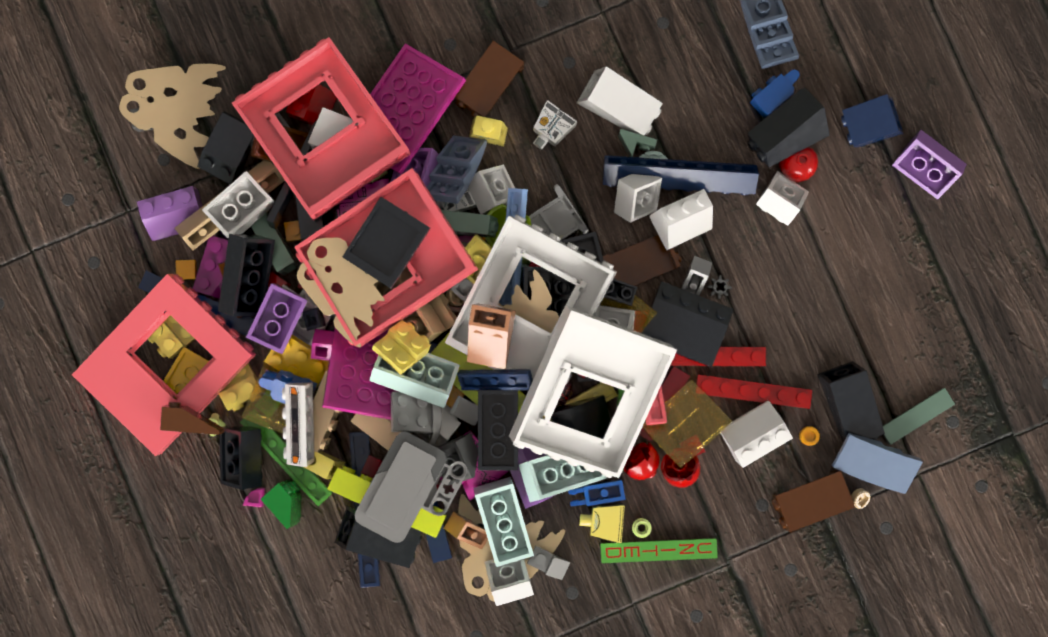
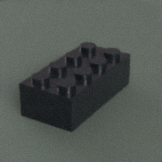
[218,234,275,316]
[478,390,518,470]

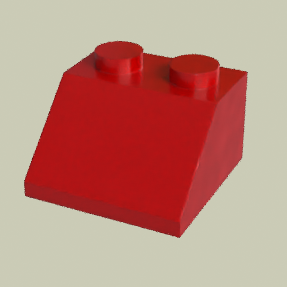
[286,84,337,125]

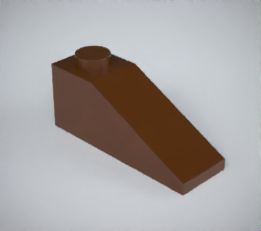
[160,402,225,435]

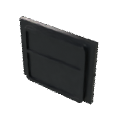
[342,197,431,289]

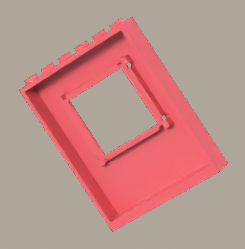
[232,37,411,220]
[295,168,479,347]
[72,274,256,456]

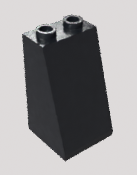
[747,87,830,167]
[817,361,885,442]
[334,506,422,568]

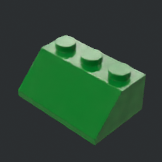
[261,480,302,529]

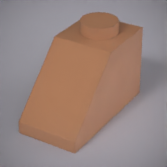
[444,512,488,549]

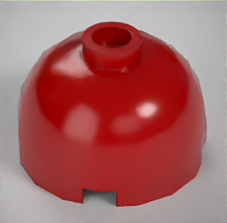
[779,146,818,183]
[623,442,660,480]
[661,448,700,488]

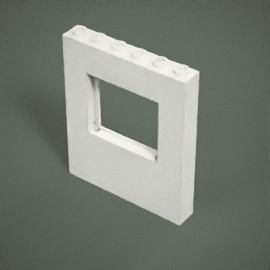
[445,214,617,379]
[509,305,677,478]

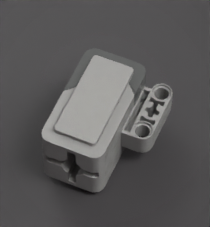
[355,431,467,543]

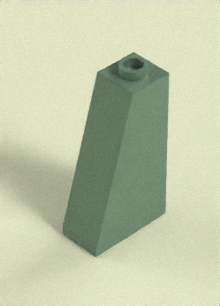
[441,210,499,238]
[251,212,300,276]

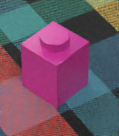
[311,329,334,361]

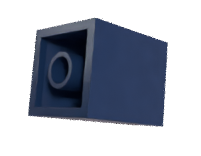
[841,94,904,148]

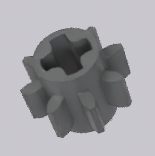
[707,275,732,300]

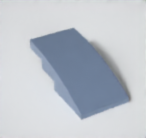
[740,0,799,69]
[427,136,487,204]
[832,433,923,494]

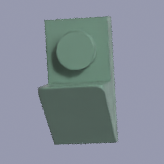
[618,129,657,157]

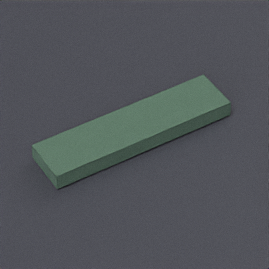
[883,388,955,445]

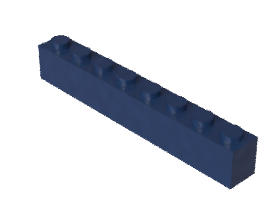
[603,155,759,195]

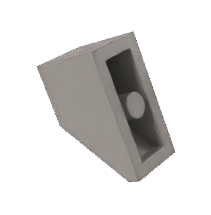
[681,256,712,296]

